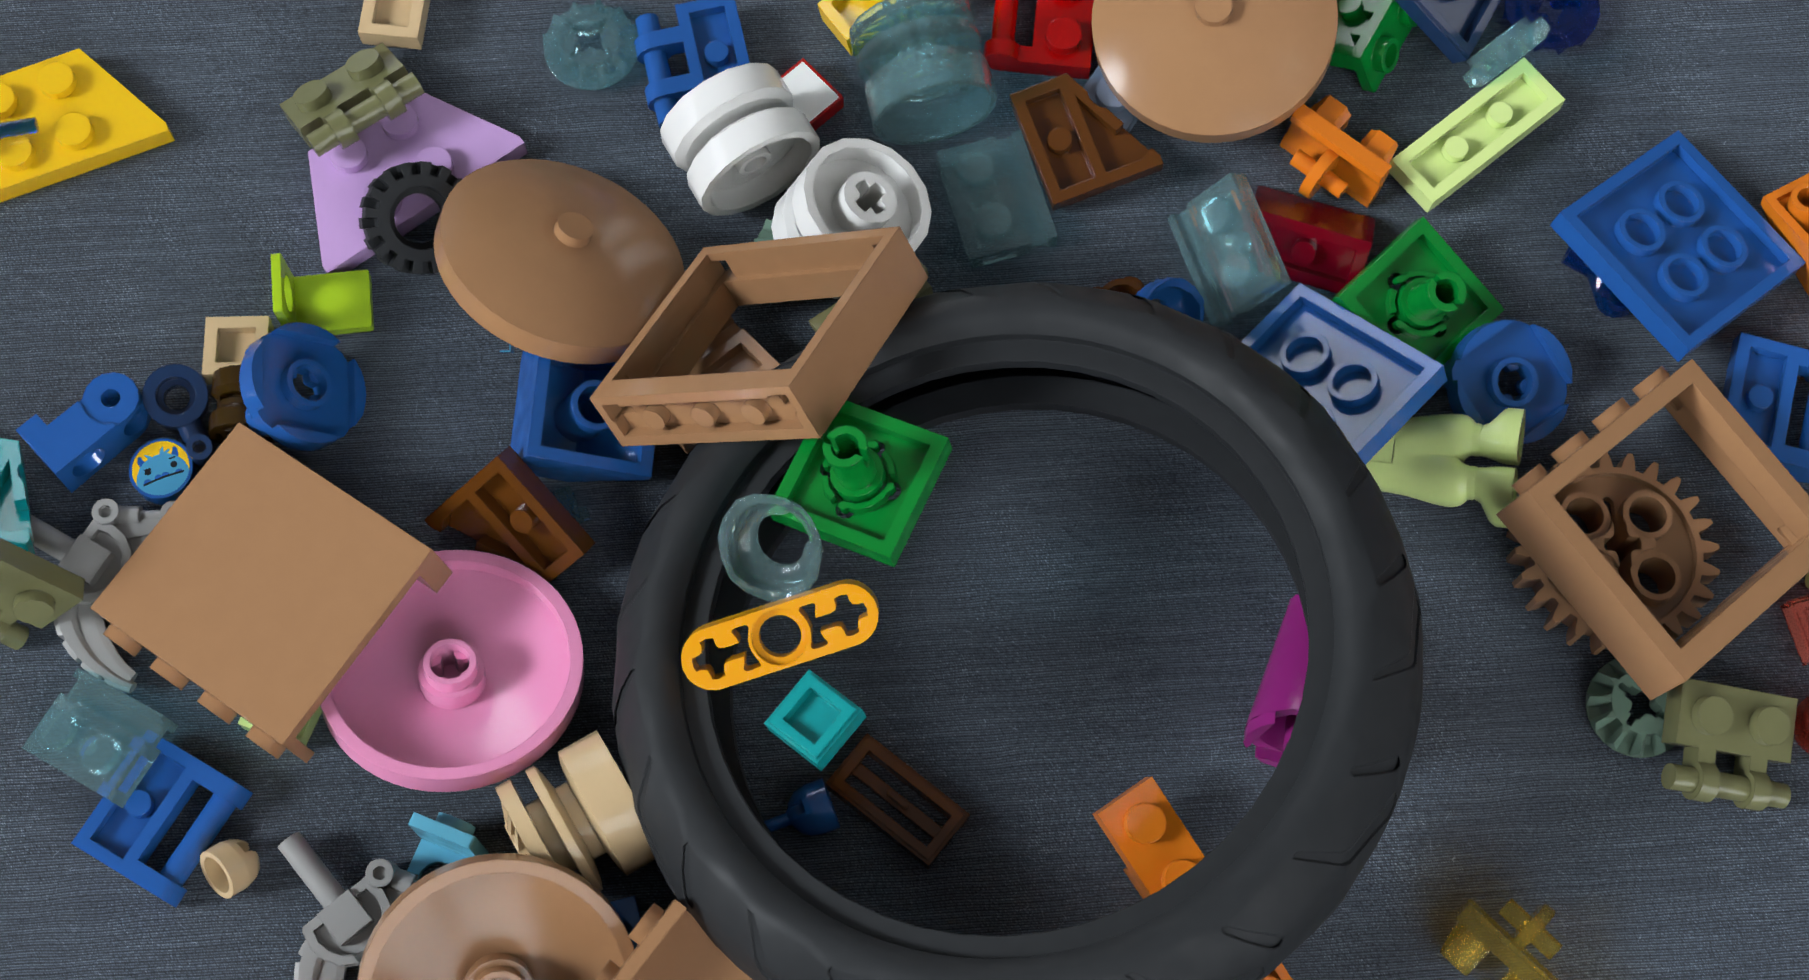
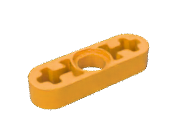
[681,579,879,690]

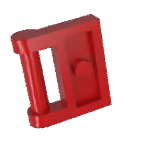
[983,0,1094,80]

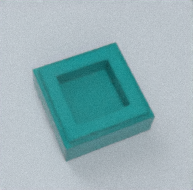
[764,669,866,771]

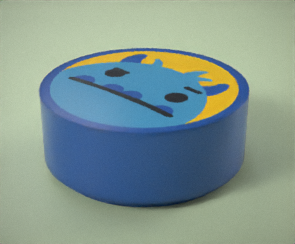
[129,438,198,505]

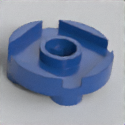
[1443,320,1573,444]
[239,322,366,451]

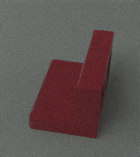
[1235,186,1375,294]

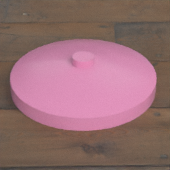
[320,550,584,792]

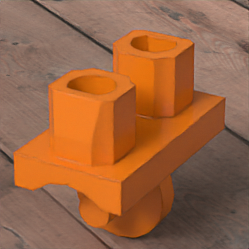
[1279,95,1398,208]

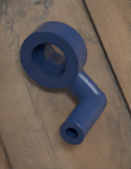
[142,364,216,466]

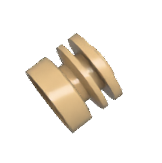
[495,730,655,891]

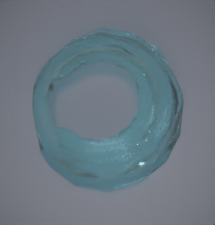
[718,494,824,601]

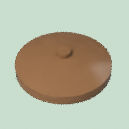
[1092,0,1338,143]
[433,159,685,365]
[357,853,634,980]

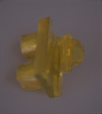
[1439,897,1563,980]

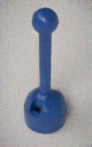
[764,778,841,836]

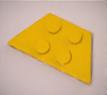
[0,48,175,203]

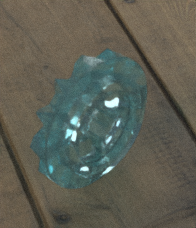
[542,0,638,90]
[1461,15,1551,88]

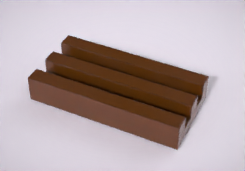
[826,733,970,869]

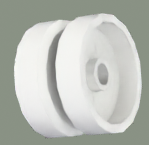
[660,63,820,216]
[771,138,932,299]

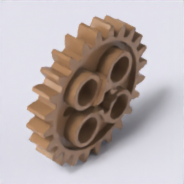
[1506,452,1720,655]

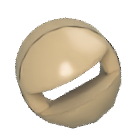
[200,839,260,899]

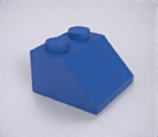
[510,350,655,482]

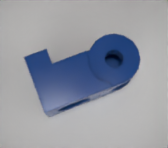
[16,372,151,493]

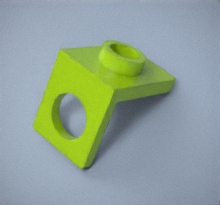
[271,253,374,335]

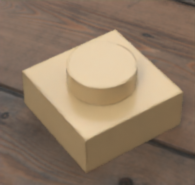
[358,0,430,50]
[202,316,274,385]

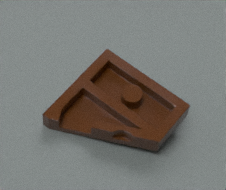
[1009,73,1164,211]
[424,446,596,582]

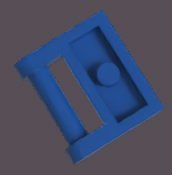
[1723,332,1809,484]
[71,730,253,908]

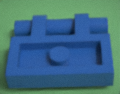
[634,0,750,128]

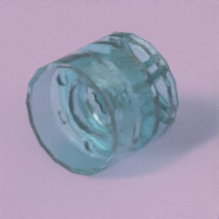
[849,0,997,145]

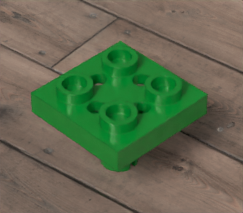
[1331,216,1505,365]
[767,400,952,568]

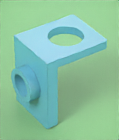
[407,812,489,880]

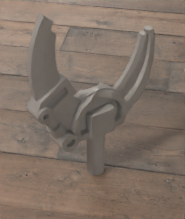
[31,498,175,693]
[277,832,418,980]

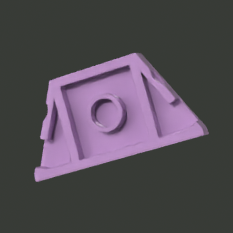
[308,93,527,273]

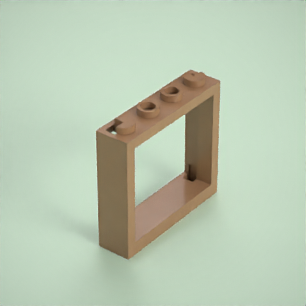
[589,226,928,446]
[1496,359,1809,701]

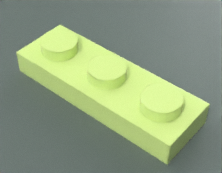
[1389,57,1566,213]

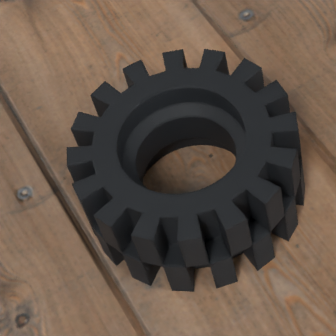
[358,161,462,275]

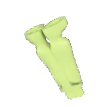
[1366,408,1526,528]

